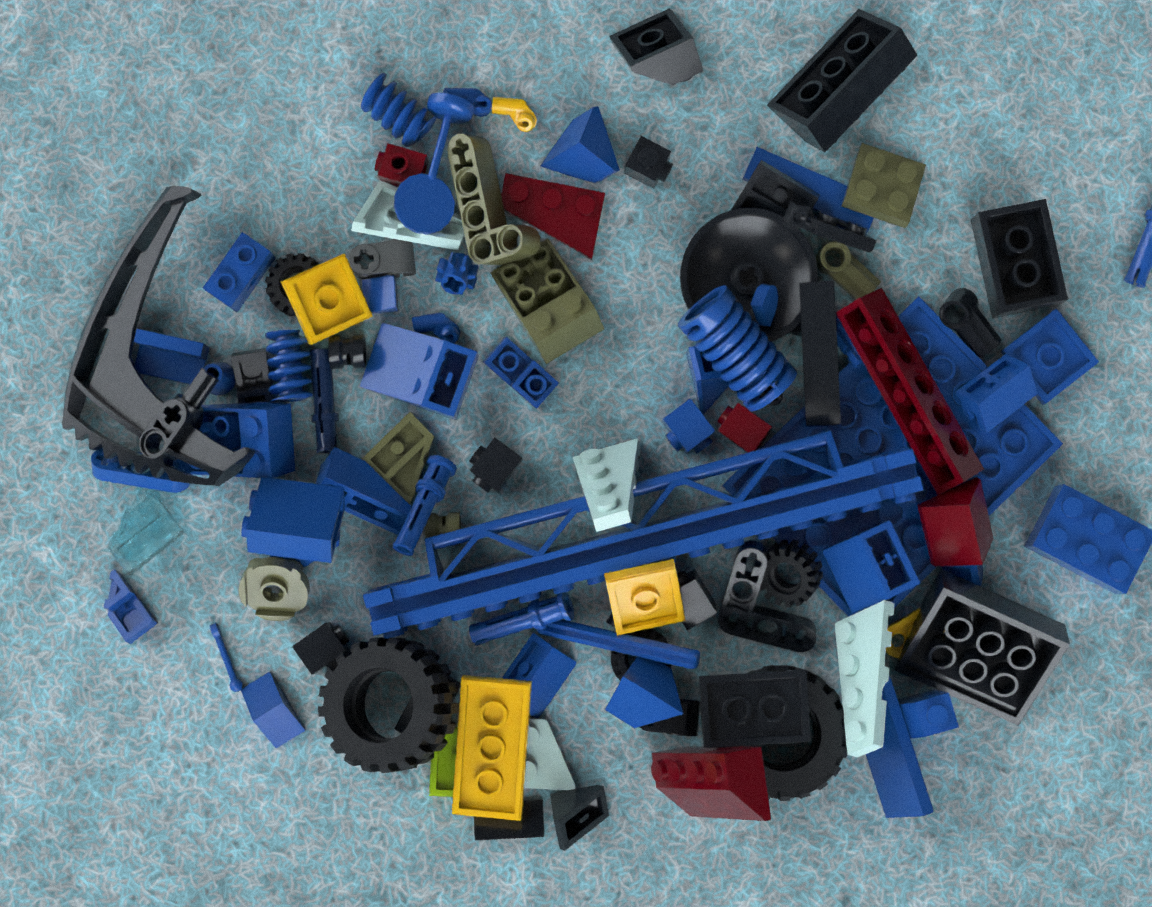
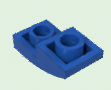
[483,337,559,409]

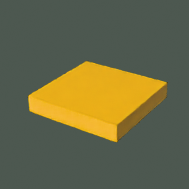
[281,253,373,345]
[604,559,685,636]

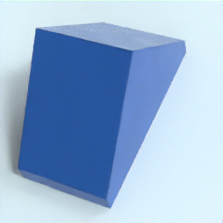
[241,671,306,748]

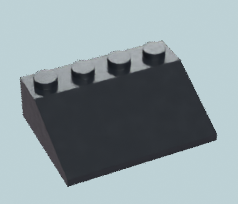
[894,569,1070,726]

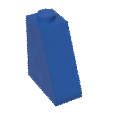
[898,689,959,738]

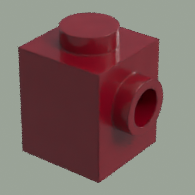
[374,143,429,187]
[717,403,773,453]

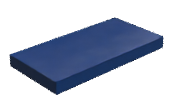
[866,676,933,818]

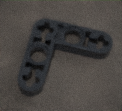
[718,540,817,653]

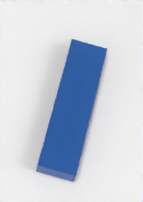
[742,147,874,234]

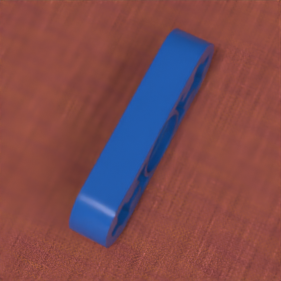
[91,448,190,493]

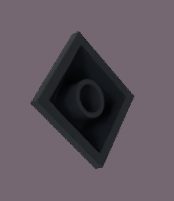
[609,8,703,85]

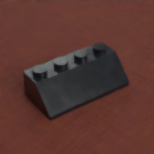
[767,9,918,152]

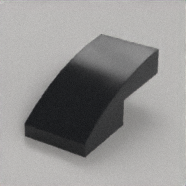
[231,348,275,403]

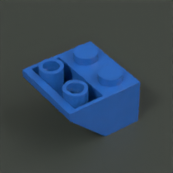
[822,520,921,614]

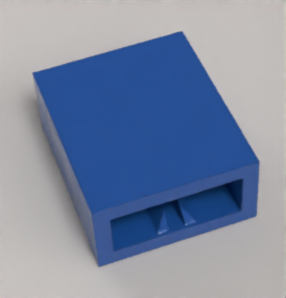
[241,477,345,563]

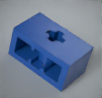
[203,232,276,313]

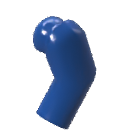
[443,88,492,117]
[412,313,460,344]

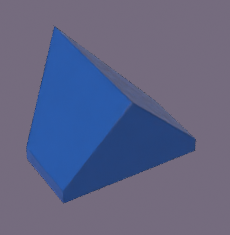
[540,106,620,183]
[686,346,729,415]
[605,657,684,729]

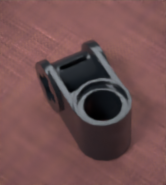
[640,699,700,736]

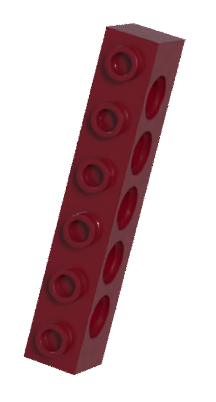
[836,288,984,495]

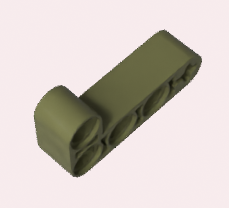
[447,134,540,265]

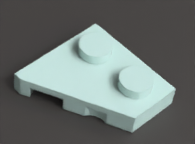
[524,718,576,790]

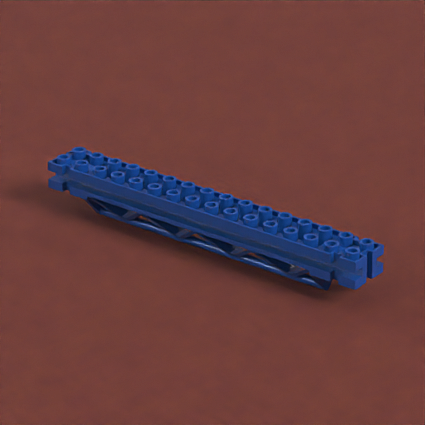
[363,431,924,639]

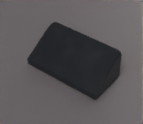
[474,799,545,841]

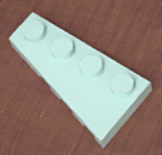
[573,438,641,532]
[835,600,894,757]

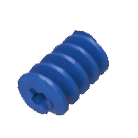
[361,73,437,147]
[265,329,313,403]

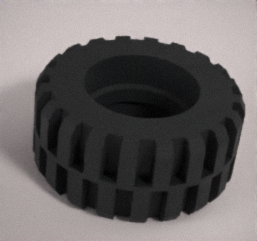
[318,637,459,773]
[732,665,847,801]

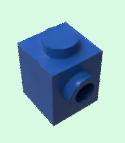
[662,398,715,454]

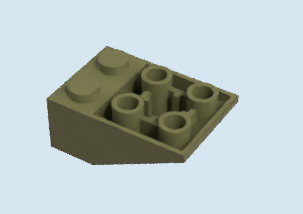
[490,238,604,364]

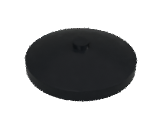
[680,208,818,345]

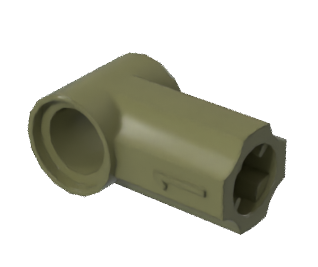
[816,241,881,300]

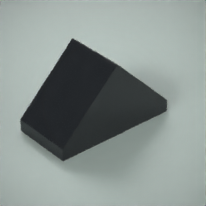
[550,785,609,851]

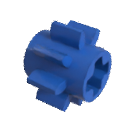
[435,252,479,295]

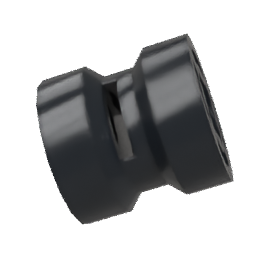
[328,334,366,369]

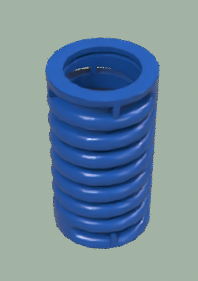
[678,285,797,412]

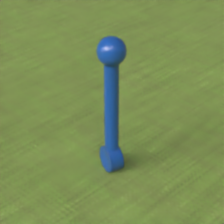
[210,623,243,692]

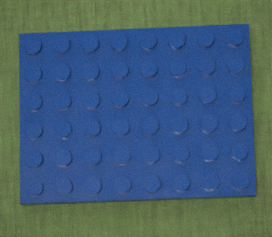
[722,296,1063,617]

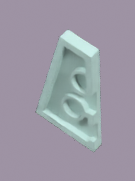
[351,180,465,250]

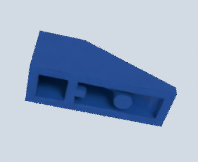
[315,447,412,535]

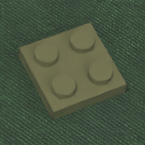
[841,143,926,228]

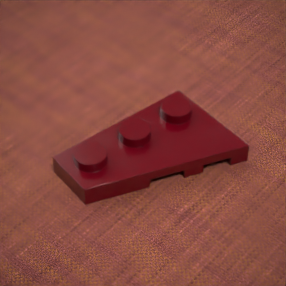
[501,173,605,260]

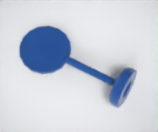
[394,92,474,235]

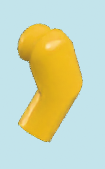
[492,97,537,132]

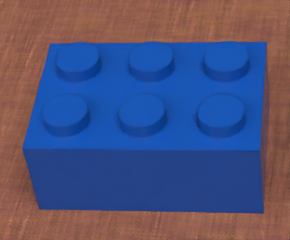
[1024,484,1152,594]

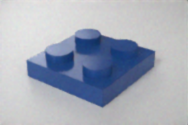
[1000,308,1099,405]

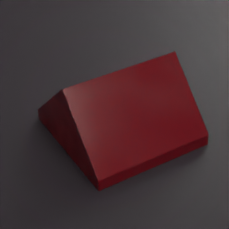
[917,477,994,566]

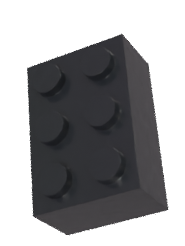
[971,199,1068,319]

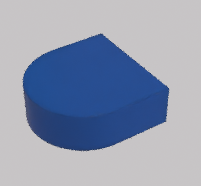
[750,284,778,326]

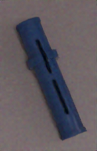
[309,349,339,453]

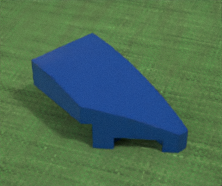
[104,569,158,644]

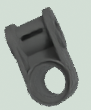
[349,239,416,279]

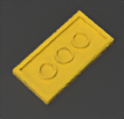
[452,675,532,821]

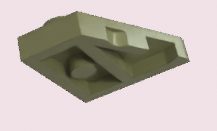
[362,412,434,505]

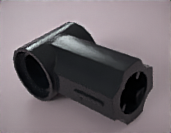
[939,288,1002,358]

